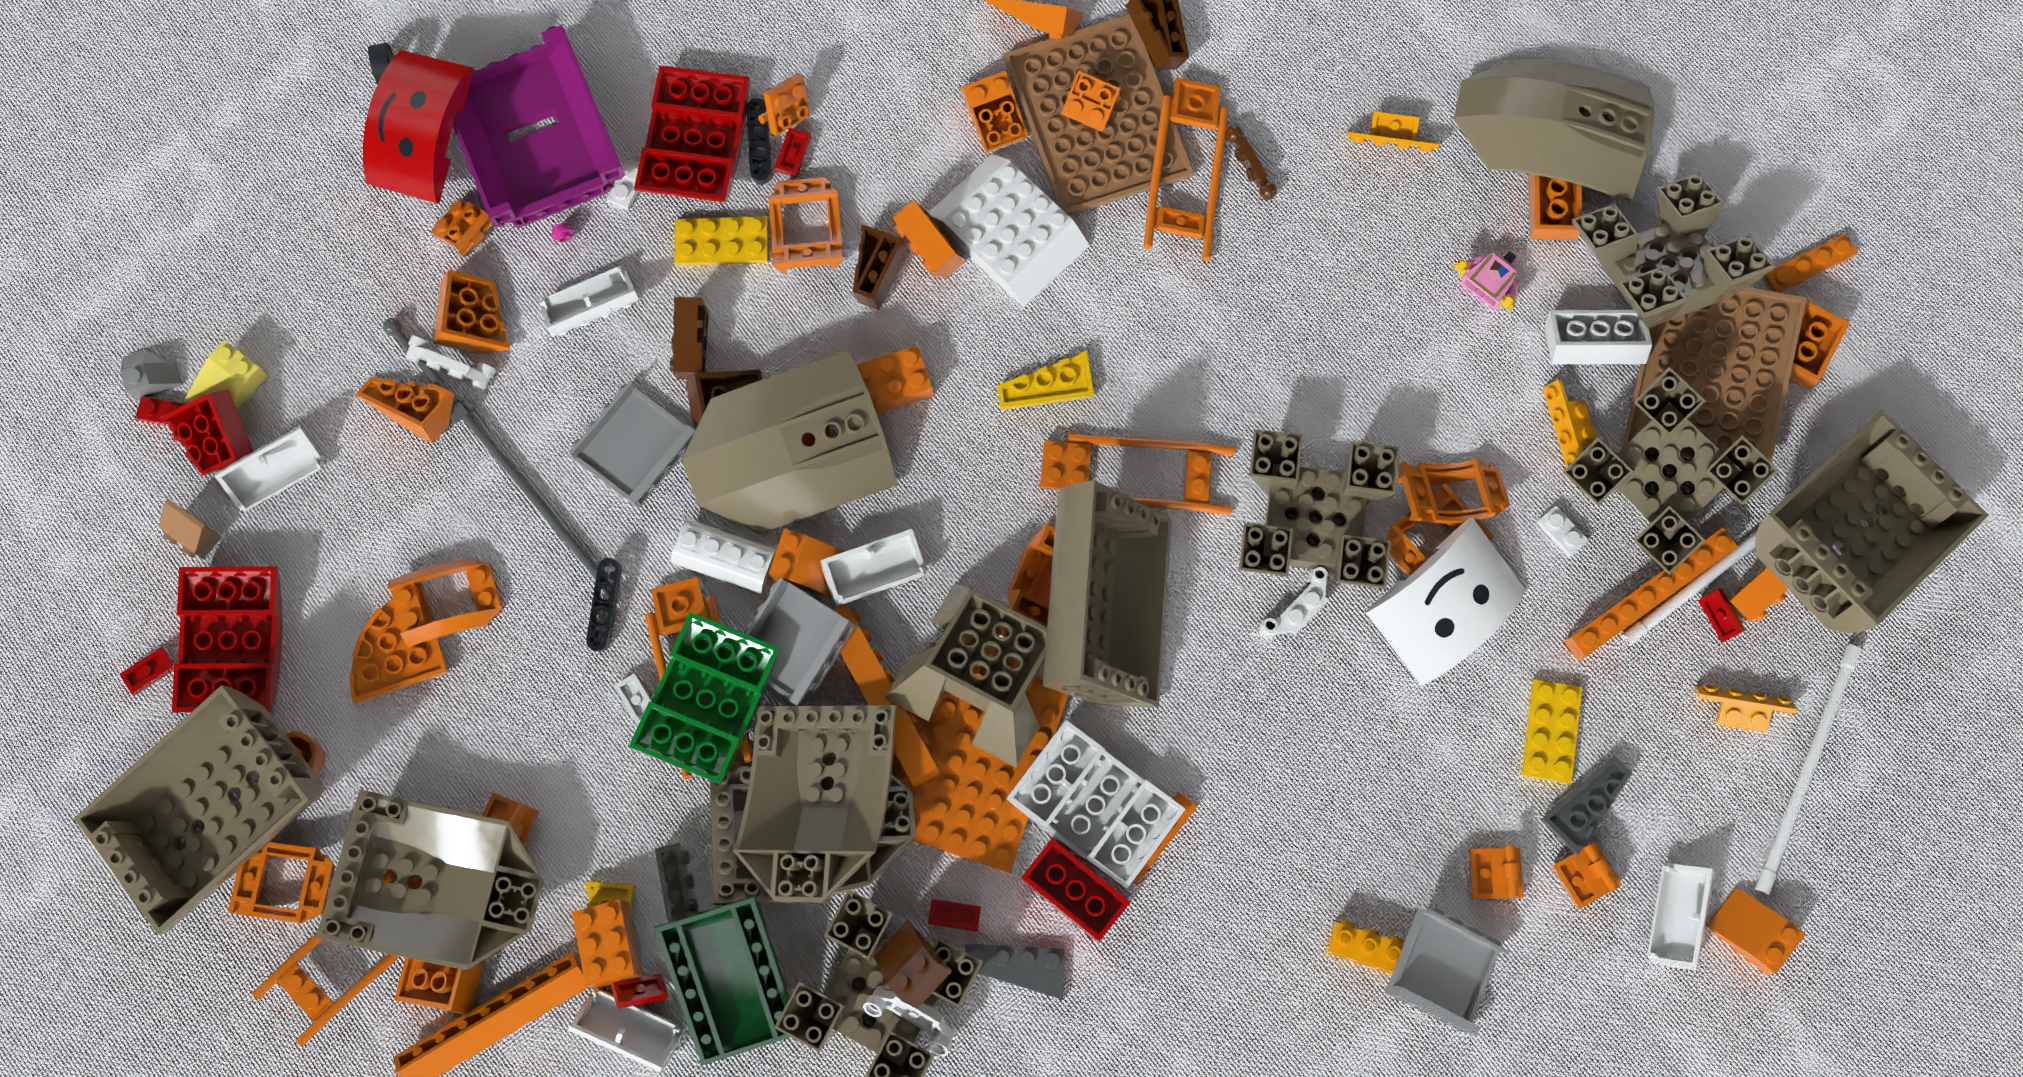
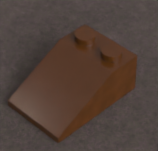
[685,369,762,427]
[873,920,952,1009]

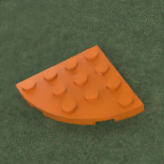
[350,583,449,705]

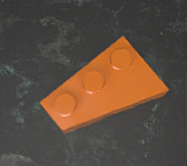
[1729,567,1788,622]

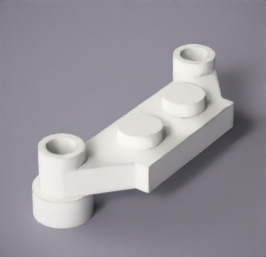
[405,335,496,390]
[1258,567,1329,639]
[863,986,956,1056]

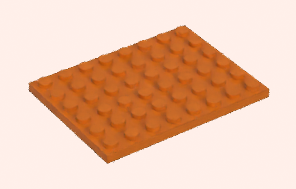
[891,642,1068,873]

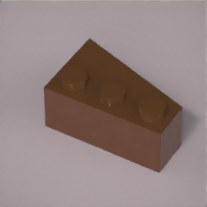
[1125,0,1189,70]
[852,224,909,310]
[670,297,709,380]

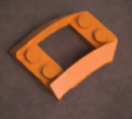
[768,177,843,275]
[1397,457,1510,523]
[1386,484,1494,577]
[387,559,504,648]
[228,842,335,923]

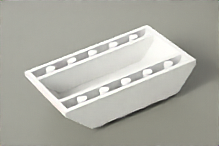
[929,154,1090,308]

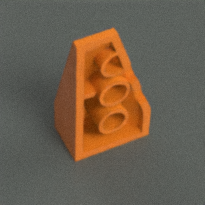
[984,0,1083,40]
[356,377,454,444]

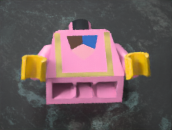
[1451,251,1518,313]

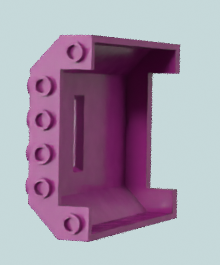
[453,25,625,227]

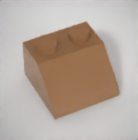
[158,499,221,560]

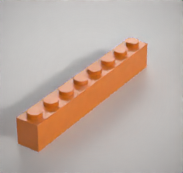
[1563,528,1738,661]
[834,603,941,788]
[393,952,589,1077]

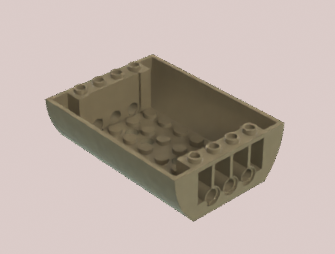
[1755,410,1989,633]
[1043,480,1171,707]
[74,685,323,935]

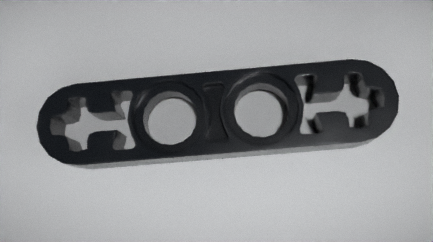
[746,98,772,185]
[586,558,622,652]

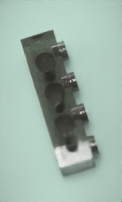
[655,843,699,922]

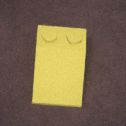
[184,340,268,410]

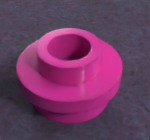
[551,223,575,243]

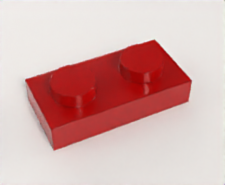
[774,128,811,178]
[135,396,186,426]
[1698,588,1746,643]
[119,647,174,695]
[928,899,981,932]
[611,973,668,1009]

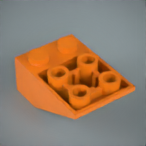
[959,71,1029,153]

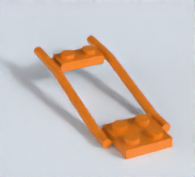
[1143,78,1228,261]
[1039,433,1235,515]
[645,577,753,779]
[252,870,422,1047]

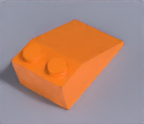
[768,528,845,598]
[1706,888,1806,976]
[394,958,483,1015]

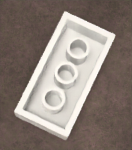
[1544,310,1652,364]

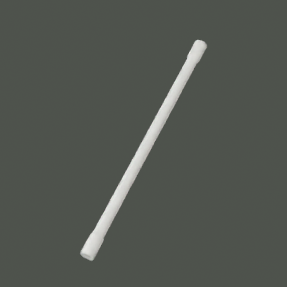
[1621,531,1757,646]
[1754,644,1862,896]

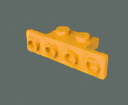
[1346,111,1440,153]
[1543,380,1596,468]
[1694,684,1798,733]

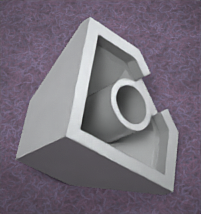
[120,350,182,400]

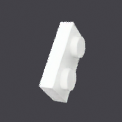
[607,159,639,210]
[1537,506,1589,558]
[614,673,651,726]

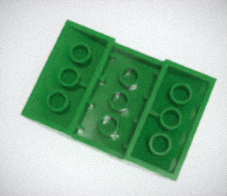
[629,612,780,784]

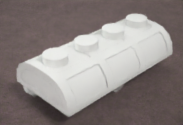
[540,266,639,337]
[214,425,325,512]
[671,519,777,594]
[821,529,927,606]
[1647,863,1715,971]
[569,988,683,1073]

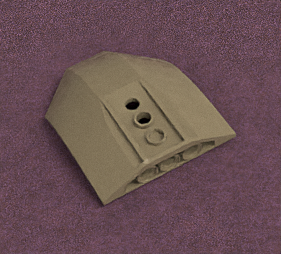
[1453,58,1655,202]
[682,350,897,534]
[733,705,897,903]
[710,756,916,905]
[316,789,544,970]

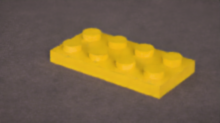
[674,216,768,266]
[1521,679,1582,784]

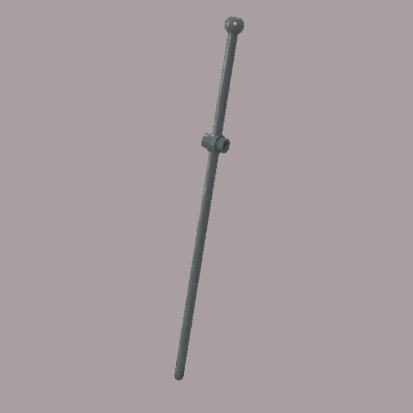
[383,318,612,596]

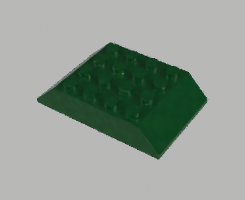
[654,895,790,1066]

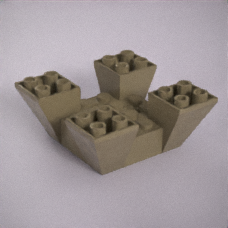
[1572,172,1775,329]
[1563,367,1779,575]
[1239,429,1400,589]
[885,583,1047,768]
[774,891,983,1077]

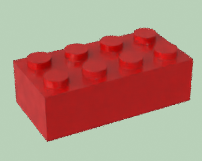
[1021,839,1131,944]

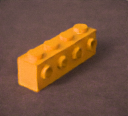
[1325,920,1404,974]

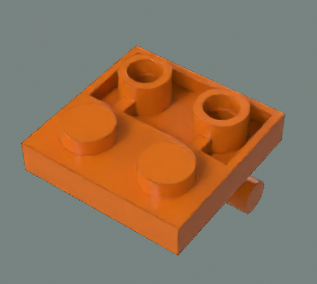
[1061,70,1122,132]
[758,73,810,136]
[430,197,493,258]
[482,792,539,847]
[1551,841,1622,910]
[1468,846,1524,900]

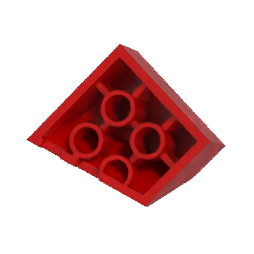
[159,389,254,476]

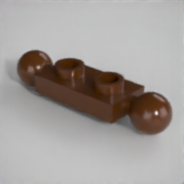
[1226,125,1277,200]

